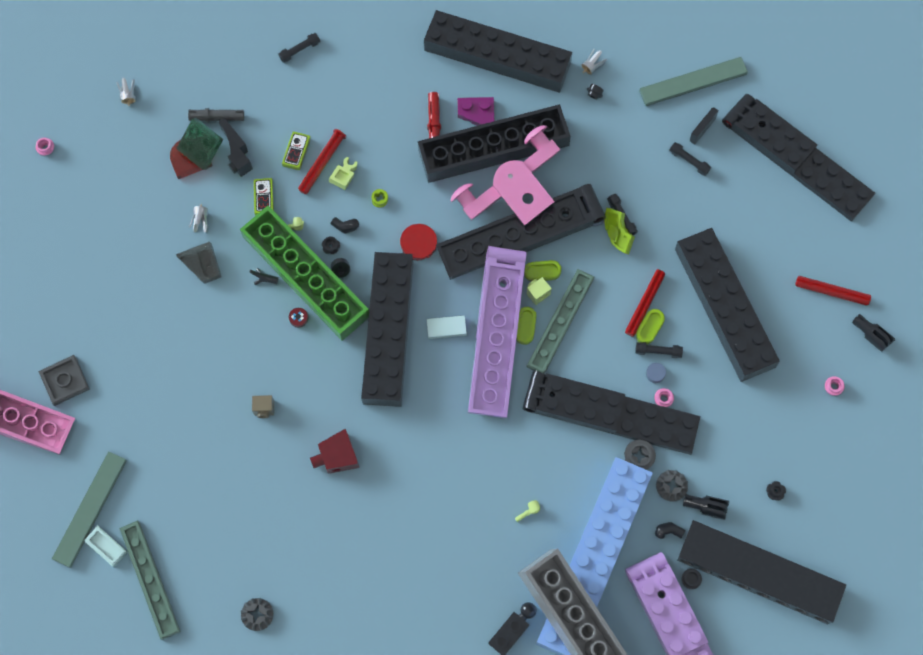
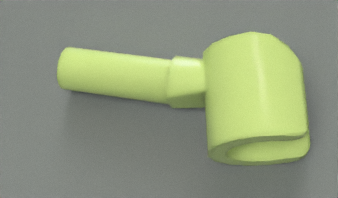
[288,217,304,231]
[515,500,540,522]

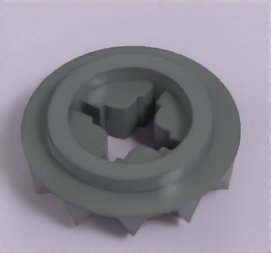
[624,440,656,470]
[656,470,688,502]
[241,598,273,631]

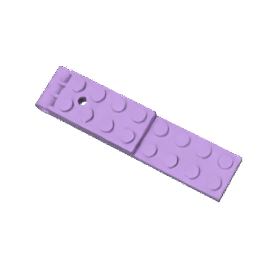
[468,246,526,418]
[625,552,713,655]

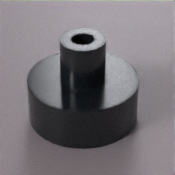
[331,258,350,278]

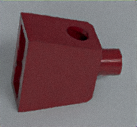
[310,429,360,473]

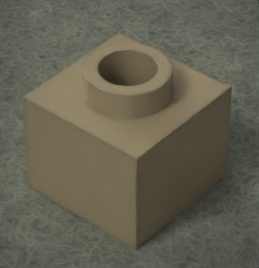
[252,395,274,418]

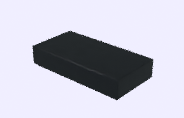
[690,107,719,145]

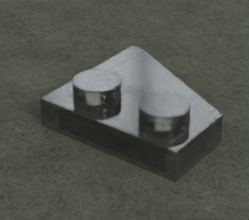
[176,242,222,284]

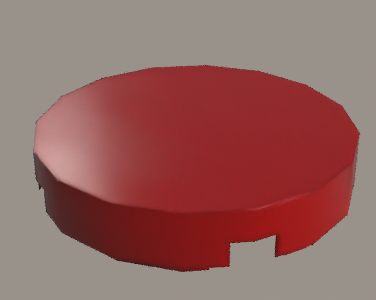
[400,224,437,261]

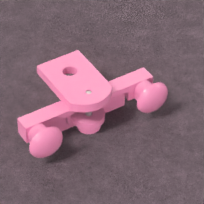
[451,125,560,226]

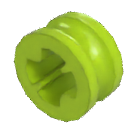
[371,189,388,208]

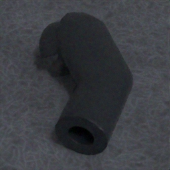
[330,217,359,234]
[655,522,686,539]

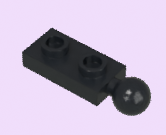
[488,602,537,655]

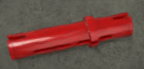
[427,92,442,138]

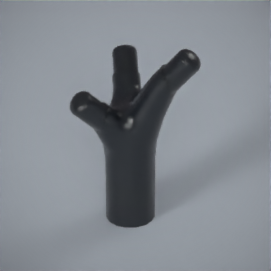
[249,268,279,285]

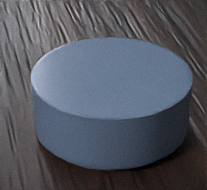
[646,363,666,383]

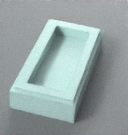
[427,315,467,339]
[84,526,128,567]

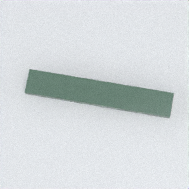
[639,57,748,106]
[527,269,594,374]
[52,451,127,568]
[119,520,181,640]

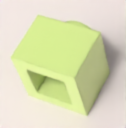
[527,277,552,305]

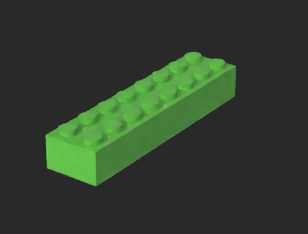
[240,205,369,341]

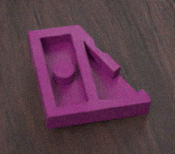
[457,97,494,126]

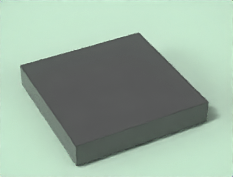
[38,355,90,406]

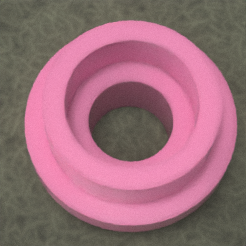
[36,138,55,156]
[824,376,845,396]
[654,388,674,407]

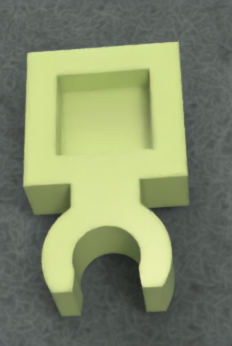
[329,157,358,190]

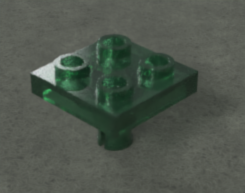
[176,118,224,170]

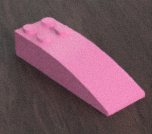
[0,390,75,454]

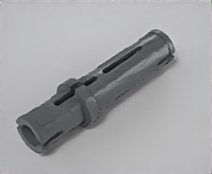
[188,108,244,123]

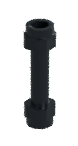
[278,33,320,63]
[669,142,711,176]
[607,194,638,235]
[635,342,683,358]

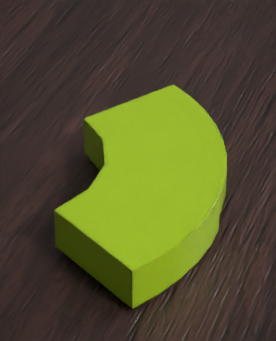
[604,207,635,254]

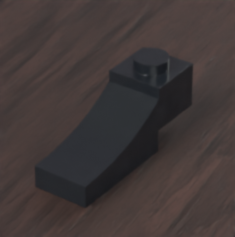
[219,118,253,177]

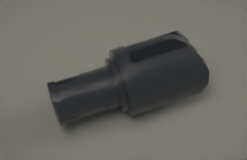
[852,314,895,352]
[683,494,730,520]

